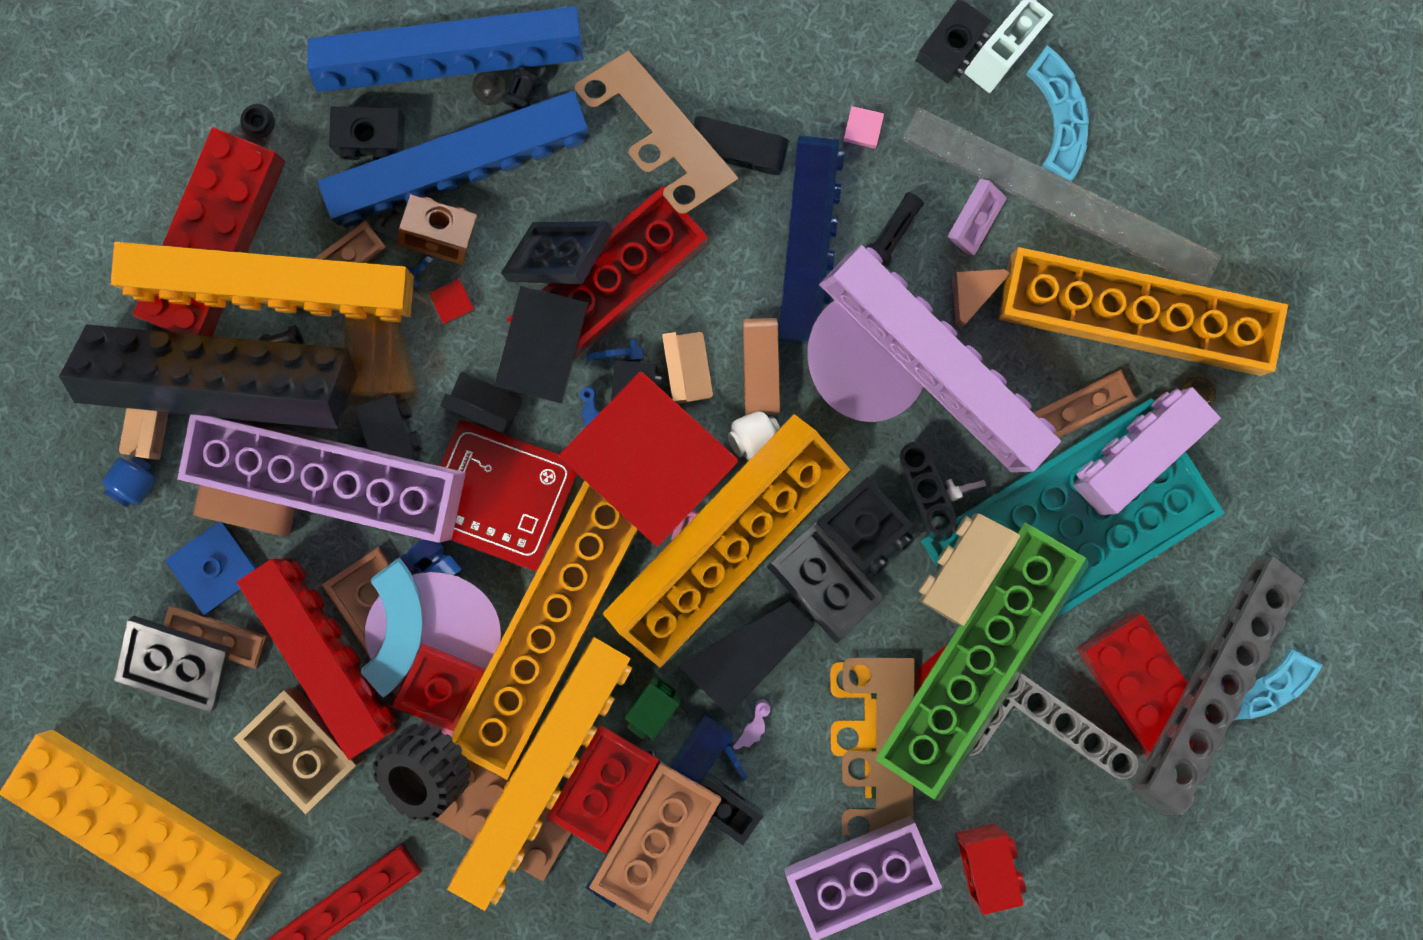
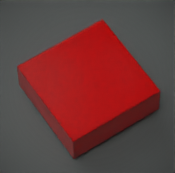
[429,279,475,325]

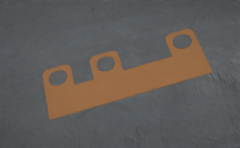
[575,50,739,214]
[842,658,914,835]

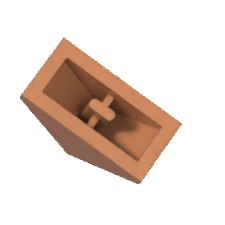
[952,269,1010,329]

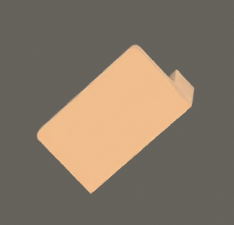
[662,332,713,404]
[119,408,169,460]

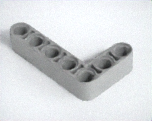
[969,673,1138,779]

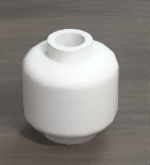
[728,411,780,460]

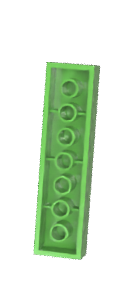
[875,522,1089,801]

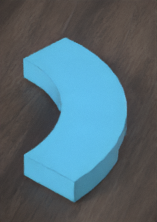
[1026,45,1089,186]
[361,557,423,698]
[1205,649,1323,720]

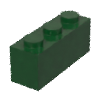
[625,674,681,740]

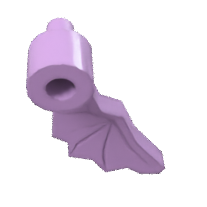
[733,699,770,749]

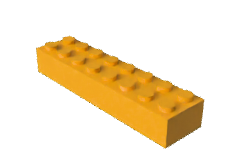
[111,242,414,322]
[997,247,1288,376]
[602,414,851,668]
[447,637,632,911]
[0,730,282,940]

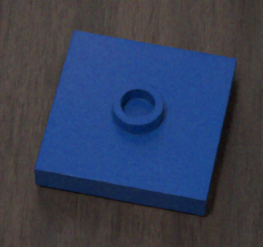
[165,522,257,615]

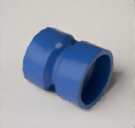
[400,539,462,576]

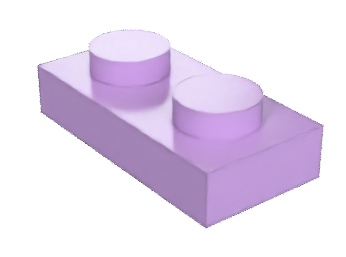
[947,179,1007,256]

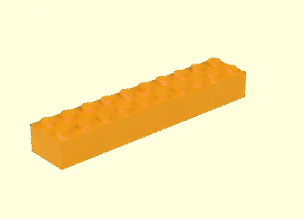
[451,481,639,780]

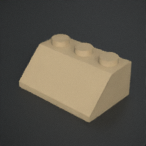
[918,513,1020,626]

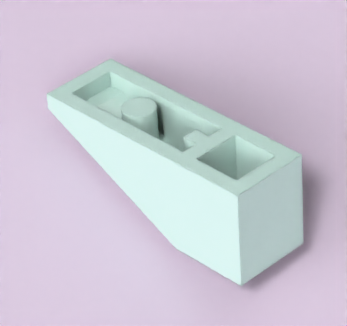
[964,0,1053,94]

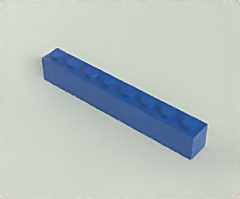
[307,6,584,92]
[318,91,590,227]

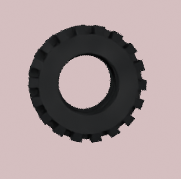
[373,723,470,821]

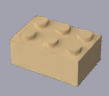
[234,686,365,815]

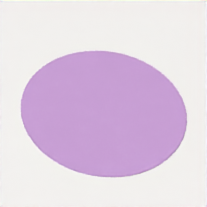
[808,300,924,422]
[365,572,501,688]

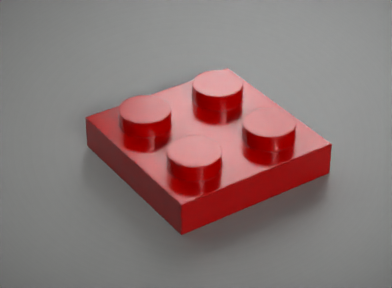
[392,643,485,731]

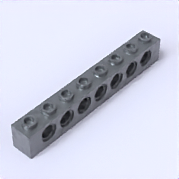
[1131,557,1305,815]

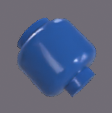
[102,455,156,508]

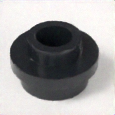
[240,104,275,138]

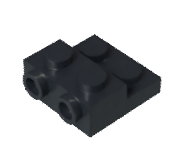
[817,477,916,576]

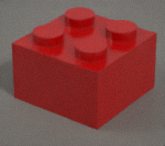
[955,823,1027,915]

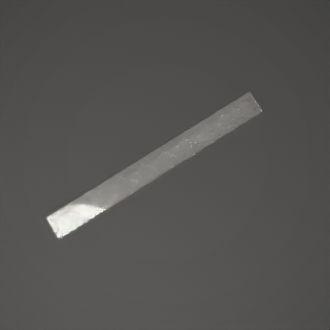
[902,107,1221,287]

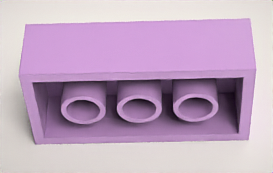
[1072,387,1221,515]
[784,816,942,940]

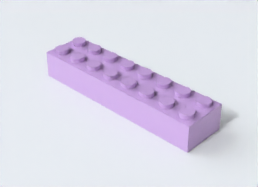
[819,245,1061,472]
[177,415,466,543]

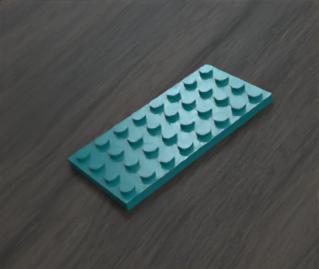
[920,398,1224,619]

